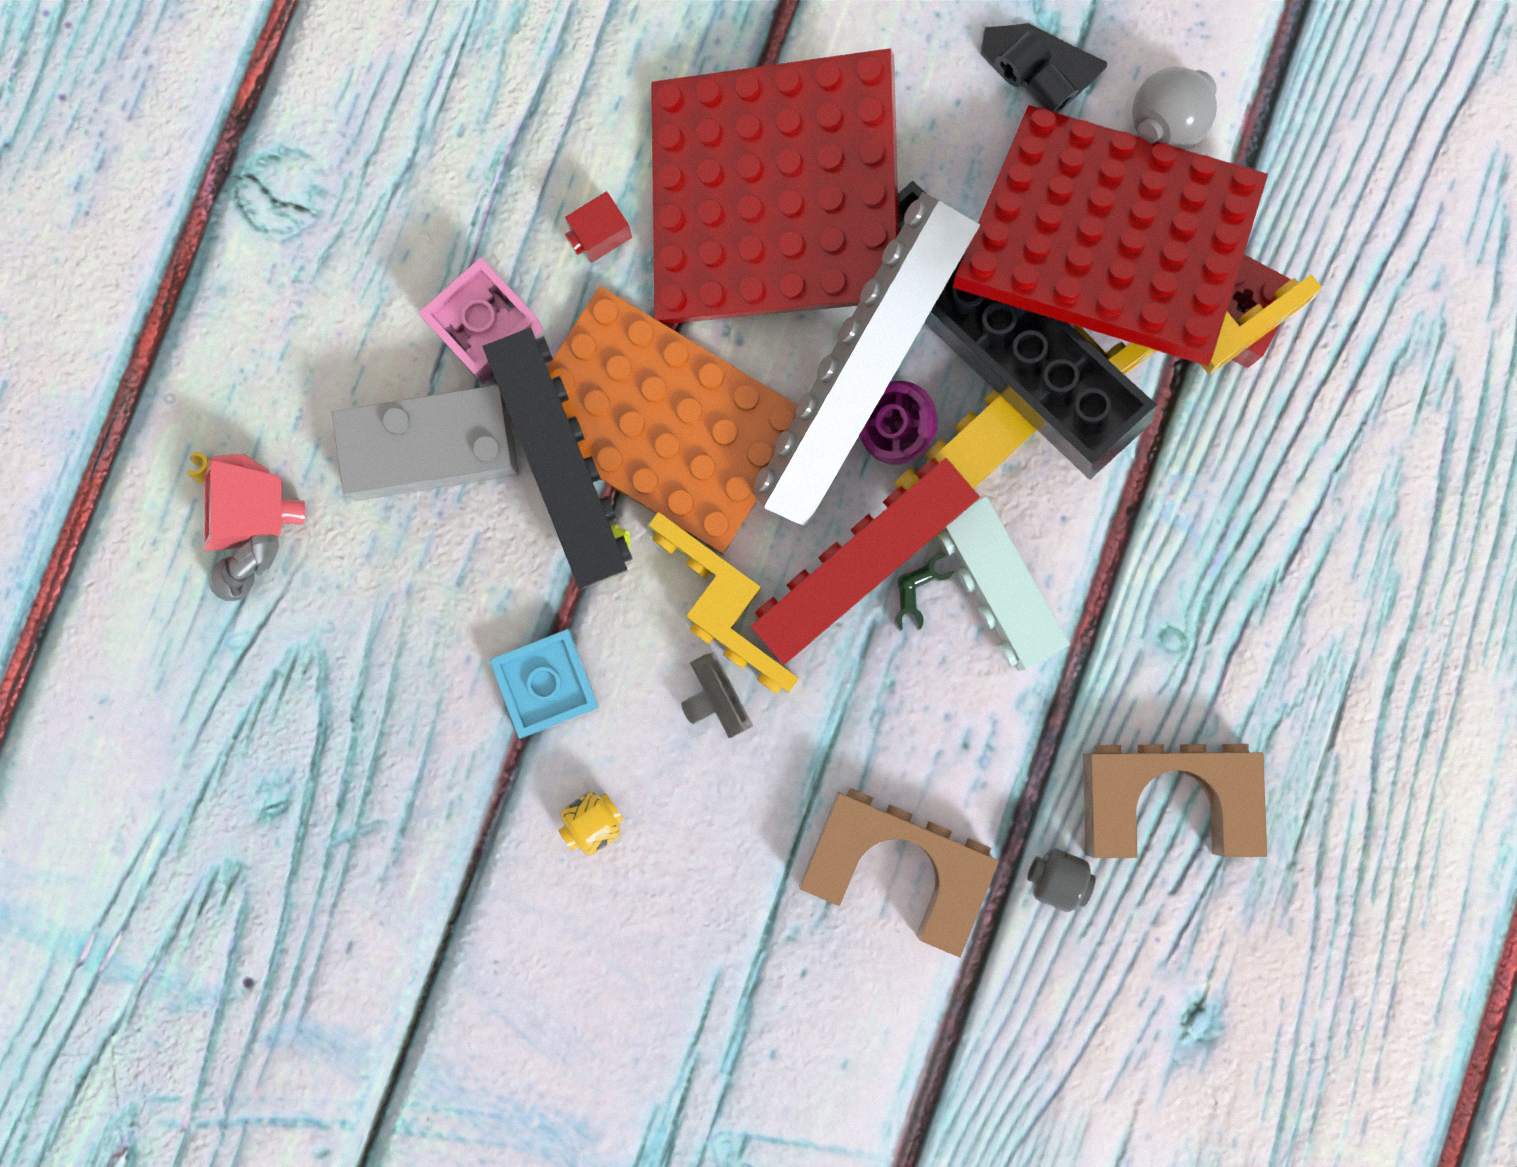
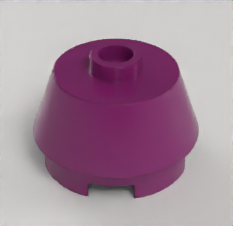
[859,381,938,465]

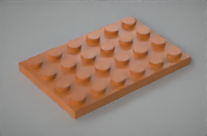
[511,286,797,555]

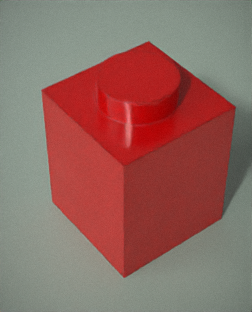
[565,191,632,263]

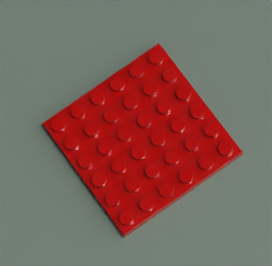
[651,48,899,324]
[953,105,1268,366]

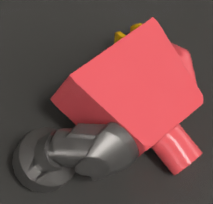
[187,452,305,601]

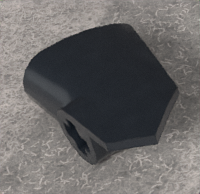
[980,23,1107,113]

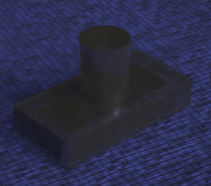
[681,652,753,738]

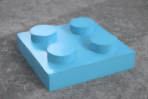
[489,629,600,739]

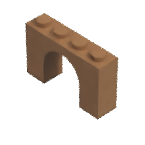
[1083,744,1267,858]
[799,788,999,958]

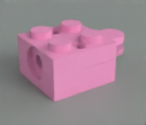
[418,257,544,385]

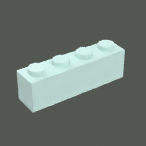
[937,496,1070,671]

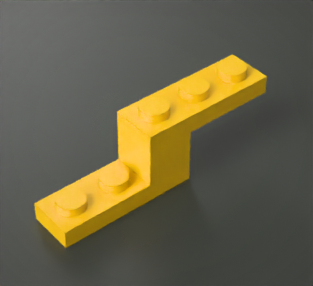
[1104,274,1322,376]
[648,512,799,695]

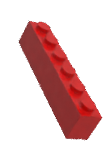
[751,457,981,665]

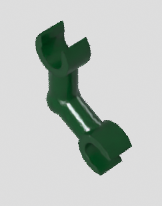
[895,553,955,631]

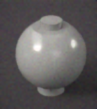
[1132,67,1217,150]

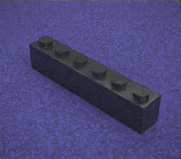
[482,327,633,590]

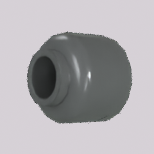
[1027,848,1096,912]

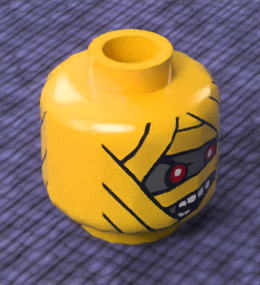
[558,791,624,855]

